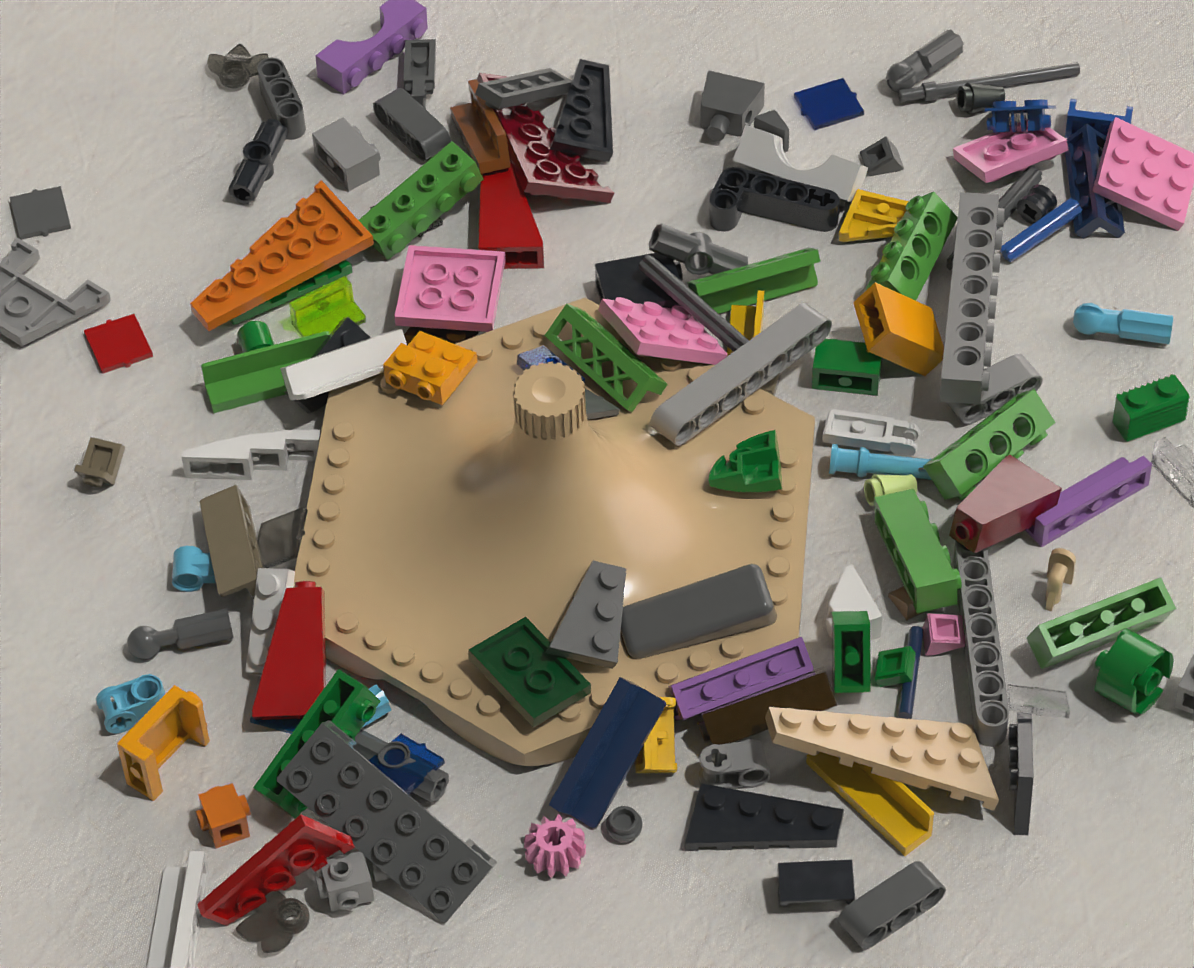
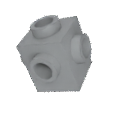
[315,851,374,912]

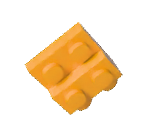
[383,331,478,405]

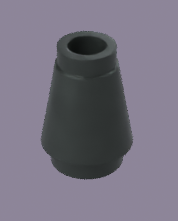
[957,83,1005,114]

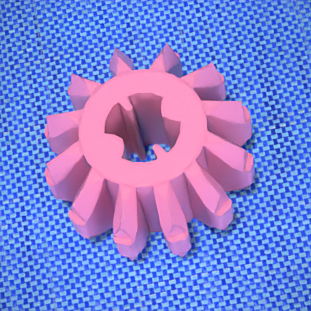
[524,814,586,878]

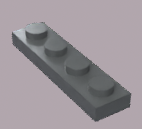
[475,68,572,110]

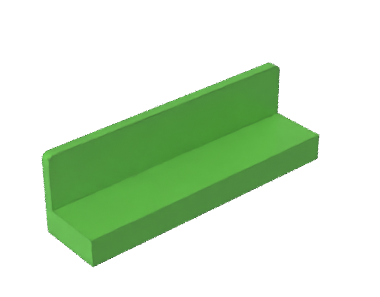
[687,247,821,314]
[201,331,330,414]

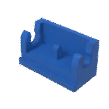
[1065,99,1133,138]

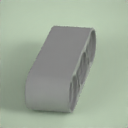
[946,354,1043,425]

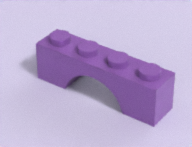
[315,0,428,95]

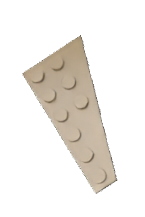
[765,707,999,811]

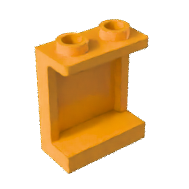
[117,685,210,801]

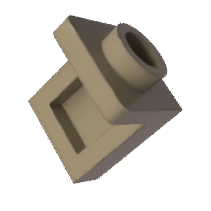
[74,437,125,488]

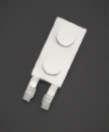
[823,408,921,457]

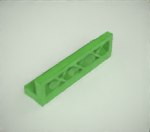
[544,303,668,412]

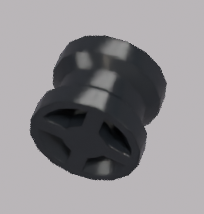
[1017,184,1057,224]

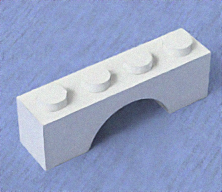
[733,125,868,206]

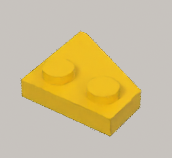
[839,189,909,242]

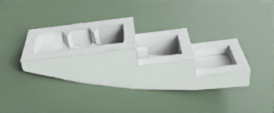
[181,430,321,480]

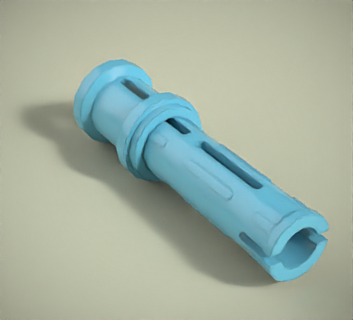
[829,444,932,480]

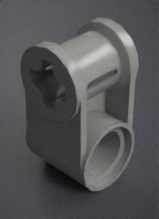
[699,739,771,789]

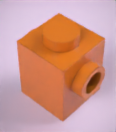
[195,783,251,848]

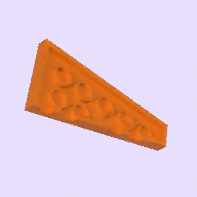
[190,180,374,332]

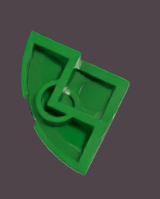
[708,430,782,492]

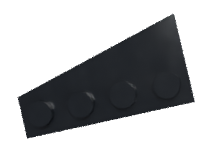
[550,59,613,162]
[685,783,844,851]

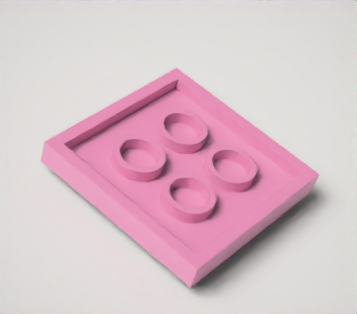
[1092,117,1194,231]
[394,245,505,332]
[598,297,727,365]

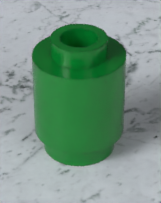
[237,321,275,353]

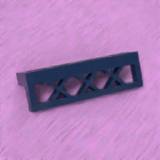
[1065,124,1125,239]

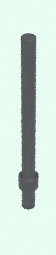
[898,62,1080,102]

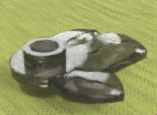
[207,44,269,88]
[236,891,310,953]

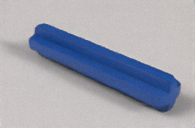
[1000,198,1082,262]

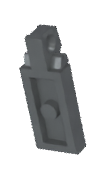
[403,39,436,109]

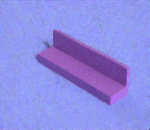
[1025,455,1152,547]
[668,637,814,721]

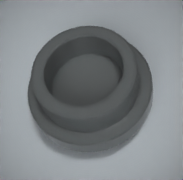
[606,806,643,842]

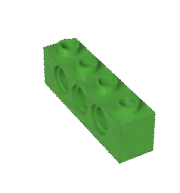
[866,191,958,301]
[923,389,1056,500]

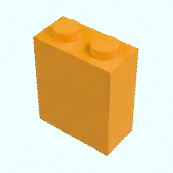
[853,282,944,376]

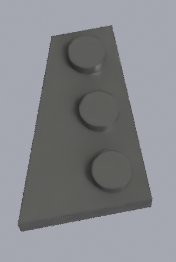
[545,560,627,669]

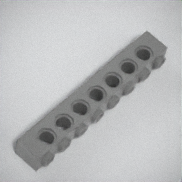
[940,192,1005,404]

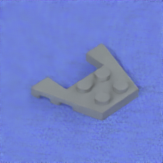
[0,238,111,346]

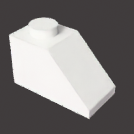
[825,564,882,641]

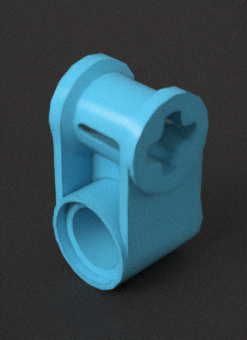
[96,674,166,733]

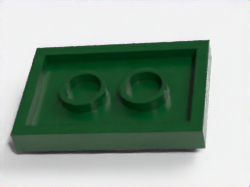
[468,616,591,727]

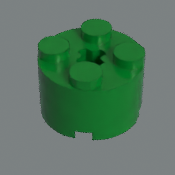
[1094,628,1174,714]

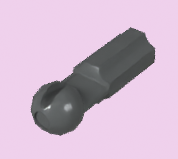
[886,29,964,92]
[127,608,234,659]

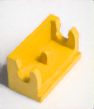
[635,697,677,773]

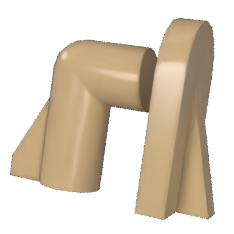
[1045,548,1076,611]

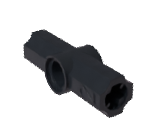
[229,118,288,204]

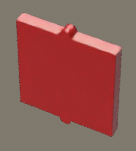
[84,314,153,374]

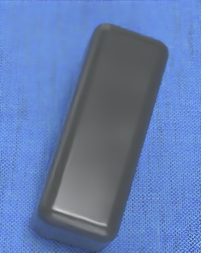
[621,564,777,659]

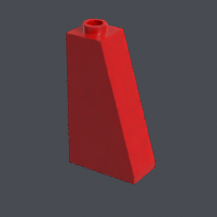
[479,163,544,269]
[252,581,326,721]

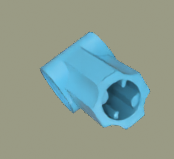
[172,546,216,592]

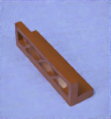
[450,79,511,174]

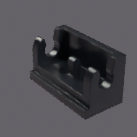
[777,859,855,907]

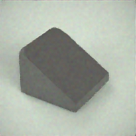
[754,110,789,153]
[860,136,904,176]

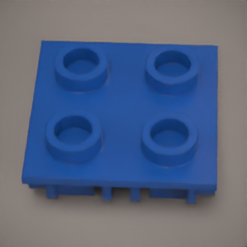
[985,99,1056,133]

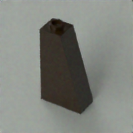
[698,666,837,745]

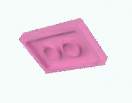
[953,119,1068,183]

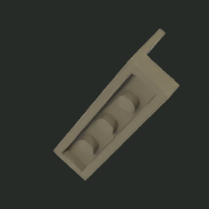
[199,485,263,599]

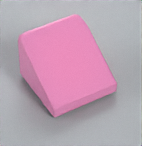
[923,613,966,656]

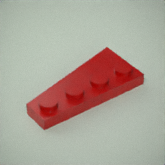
[197,814,355,926]

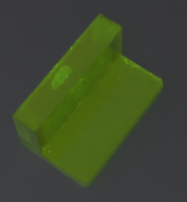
[289,276,366,337]

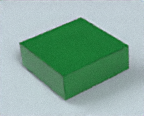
[875,646,916,687]

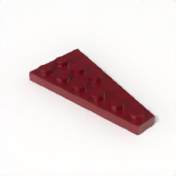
[477,73,615,203]

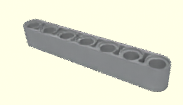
[650,303,832,446]
[953,540,1009,747]

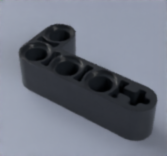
[709,167,840,232]

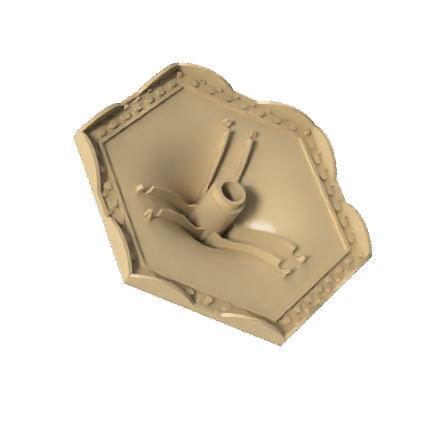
[293,298,815,766]

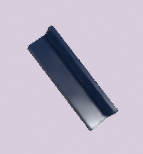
[549,677,666,829]

